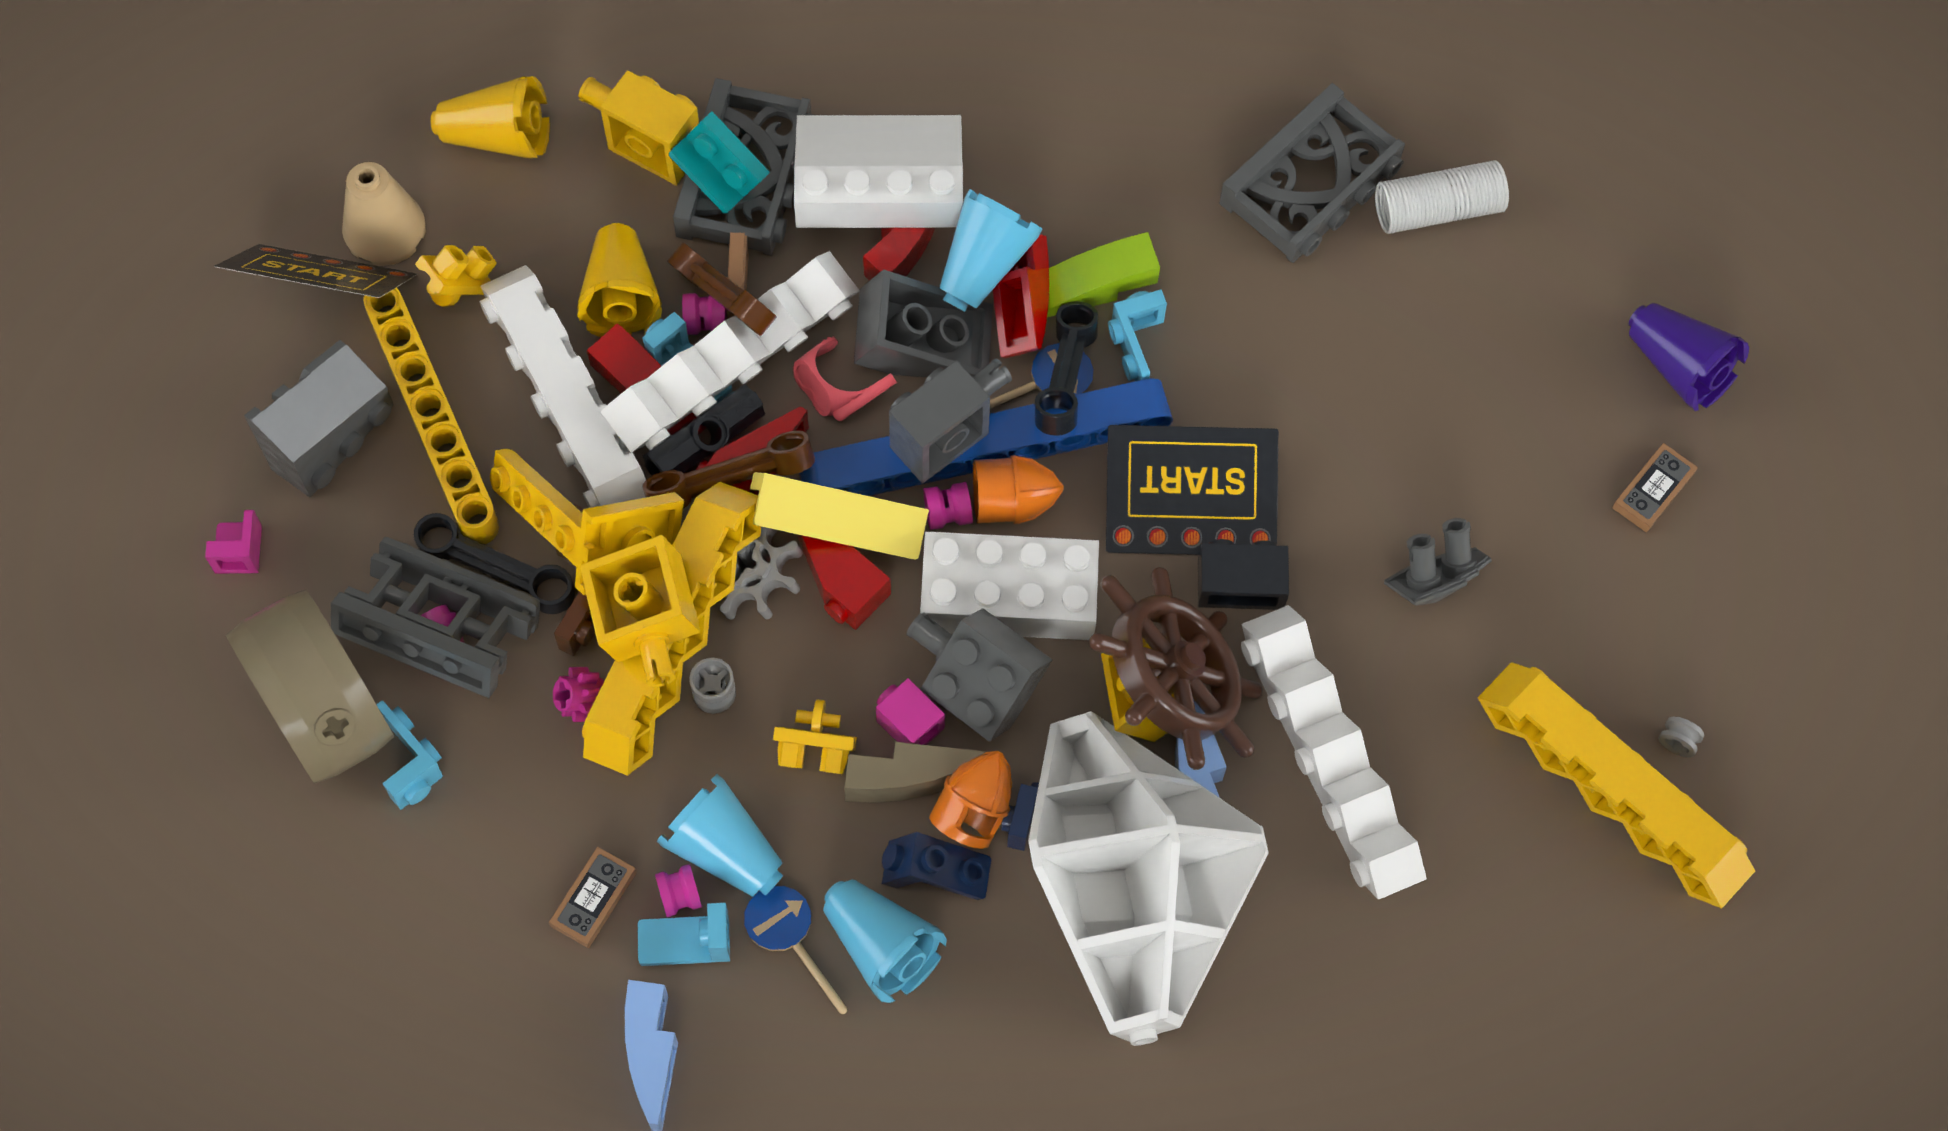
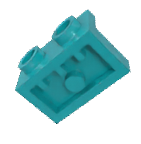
[669,111,770,213]

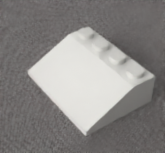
[794,115,963,228]

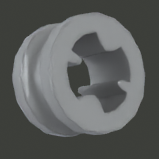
[1658,716,1705,757]

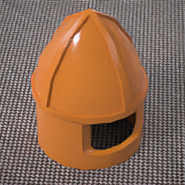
[973,455,1064,524]
[929,751,1012,849]

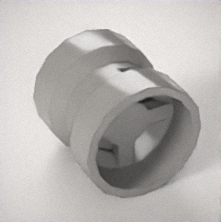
[689,658,736,714]

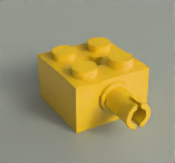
[578,70,699,186]
[579,535,700,687]

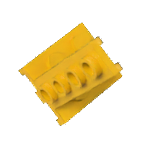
[490,449,684,595]

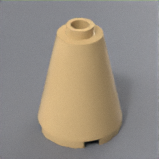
[342,162,426,266]

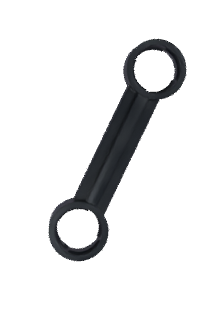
[1035,301,1098,436]
[414,513,575,614]

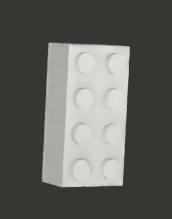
[920,532,1099,640]

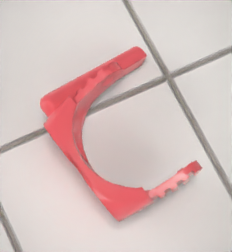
[793,336,897,421]

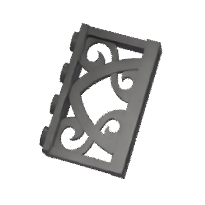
[673,78,815,256]
[1219,83,1405,263]

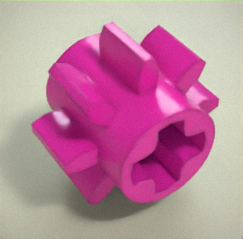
[553,667,604,722]

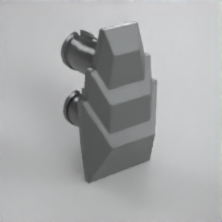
[1384,518,1492,606]

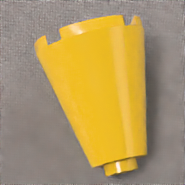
[431,76,550,159]
[577,223,662,337]

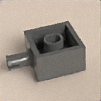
[889,359,1012,484]
[906,608,1053,742]

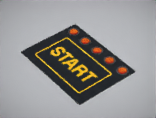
[214,244,417,298]
[1106,425,1279,555]

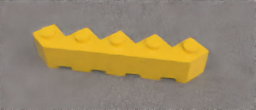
[582,482,761,776]
[1477,662,1755,908]

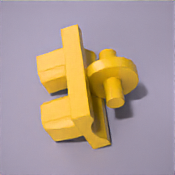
[415,245,497,307]
[773,699,857,774]

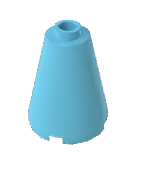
[939,189,1042,312]
[656,774,784,897]
[823,879,947,1003]

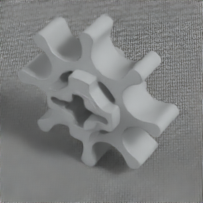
[720,527,803,620]

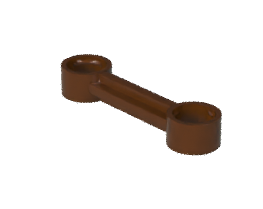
[667,242,777,337]
[642,431,815,509]

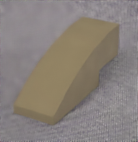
[844,742,984,803]

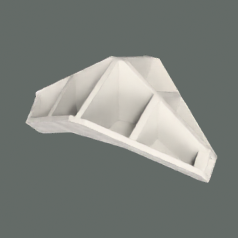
[1028,711,1269,1046]

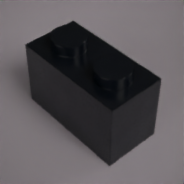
[1198,539,1289,610]

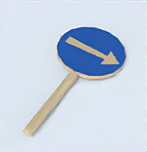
[990,343,1094,409]
[744,886,847,1014]

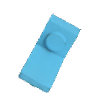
[638,903,730,966]

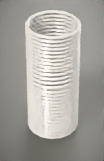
[1375,160,1509,234]

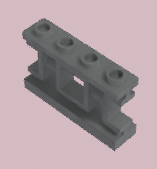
[331,537,540,698]

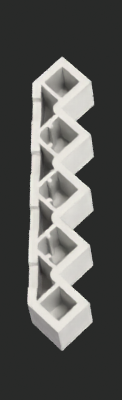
[600,251,860,453]
[479,265,646,508]
[1241,605,1427,900]

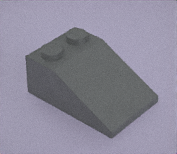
[854,269,993,377]

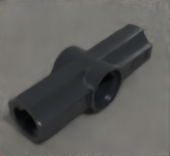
[643,384,765,476]

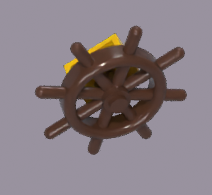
[1089,567,1263,770]

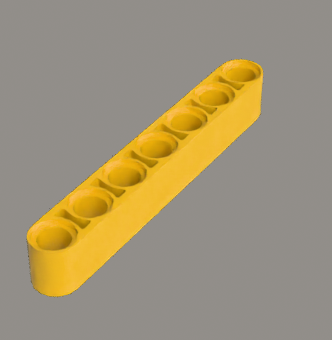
[363,287,499,544]

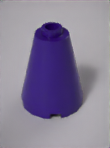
[1628,303,1750,411]

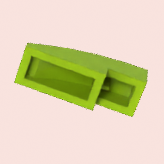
[1047,232,1160,317]

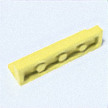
[750,472,929,560]

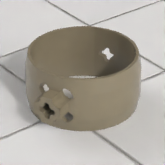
[225,590,394,784]

